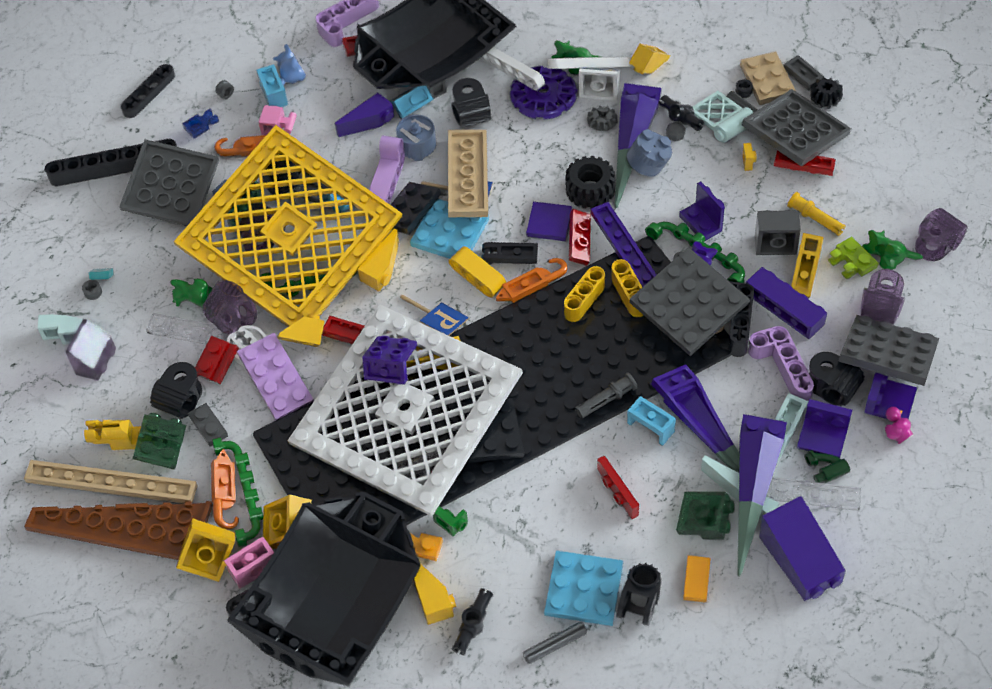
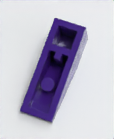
[335,92,395,137]

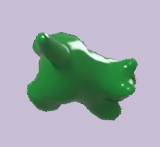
[551,40,601,75]
[862,230,923,270]
[170,278,216,319]

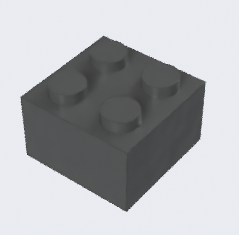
[755,210,801,255]

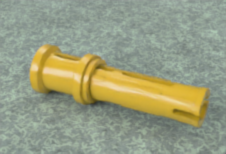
[787,192,846,236]

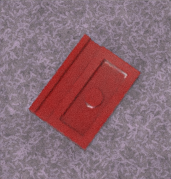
[195,336,239,385]

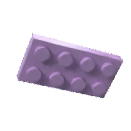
[237,333,314,420]

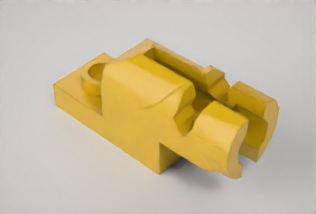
[84,420,156,450]

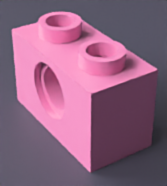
[224,537,274,589]

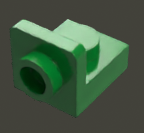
[433,506,468,537]

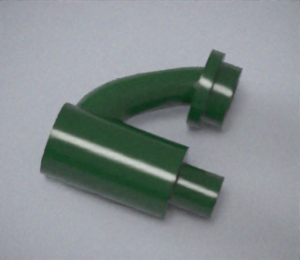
[804,450,850,484]

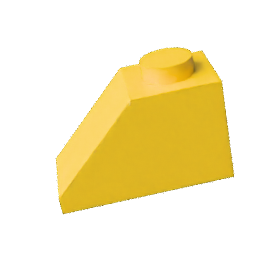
[629,43,670,74]
[277,314,324,347]

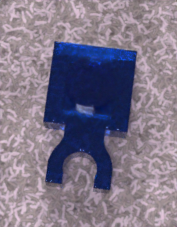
[182,109,219,139]

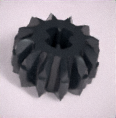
[810,76,843,109]

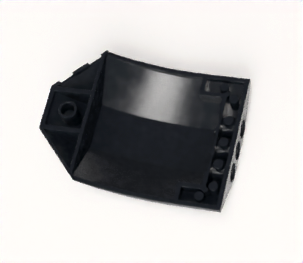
[353,0,516,89]
[227,492,421,686]

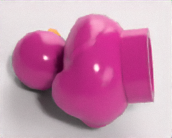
[885,407,913,444]

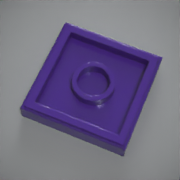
[526,201,572,241]

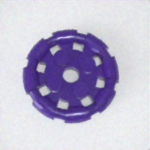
[509,65,578,120]

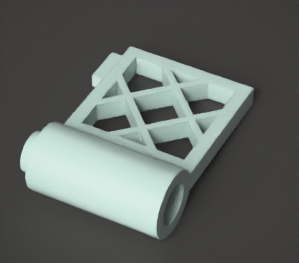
[693,91,753,143]

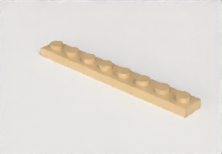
[24,460,198,504]

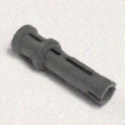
[575,372,637,419]

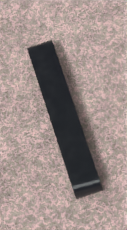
[45,139,177,186]

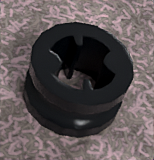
[735,79,753,98]

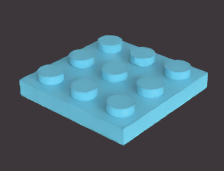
[410,199,489,259]
[544,551,623,626]

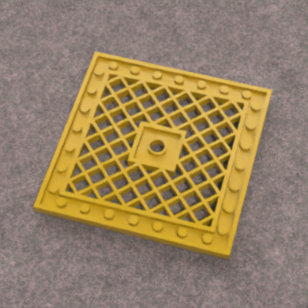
[174,125,402,327]

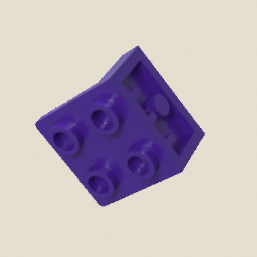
[679,181,725,241]
[362,336,417,385]
[864,372,917,419]
[797,399,852,458]

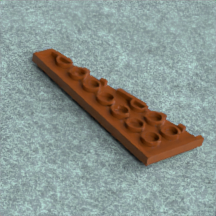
[24,501,213,560]

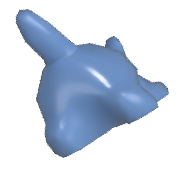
[273,44,306,86]

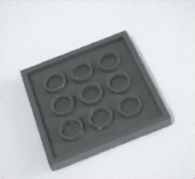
[742,89,852,166]
[119,139,219,226]
[630,247,750,356]
[839,315,939,386]

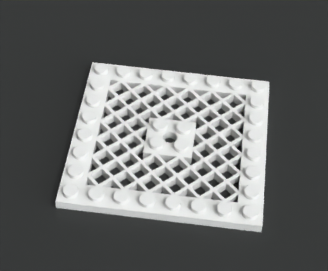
[288,305,523,516]

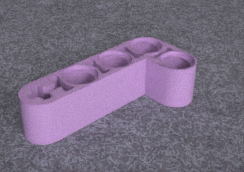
[316,0,379,47]
[369,136,405,204]
[748,326,814,401]

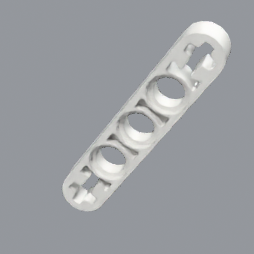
[482,47,545,91]
[548,57,631,69]

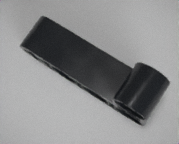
[728,281,754,357]

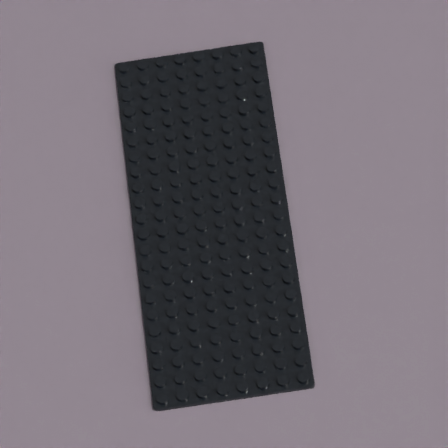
[253,236,731,525]

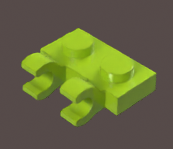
[828,236,879,279]

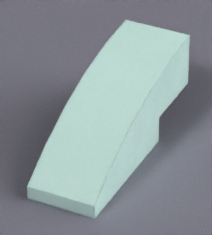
[38,314,104,345]

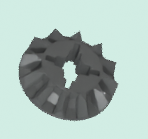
[587,105,618,131]

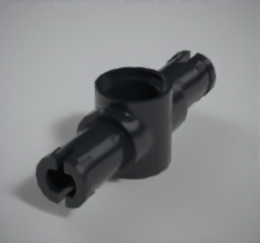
[659,95,704,131]
[451,588,493,655]

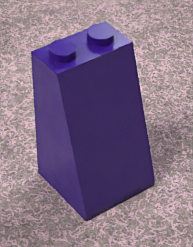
[759,496,846,601]

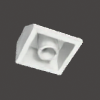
[579,68,620,100]

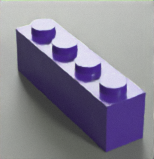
[746,267,827,339]

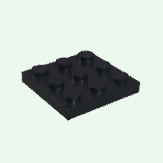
[448,398,524,463]

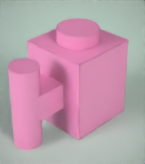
[258,105,297,135]

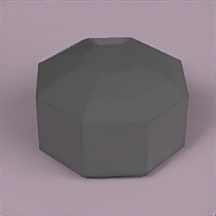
[666,122,686,141]

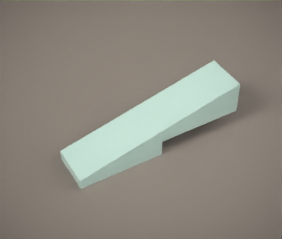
[775,393,808,463]
[701,455,779,521]

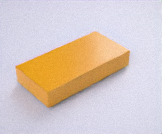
[683,555,711,602]

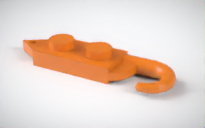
[214,135,266,157]
[496,258,567,303]
[211,449,239,530]

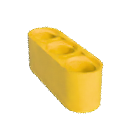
[448,246,506,298]
[611,259,643,317]
[564,266,605,322]

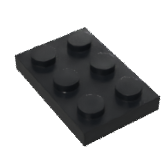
[391,182,442,235]

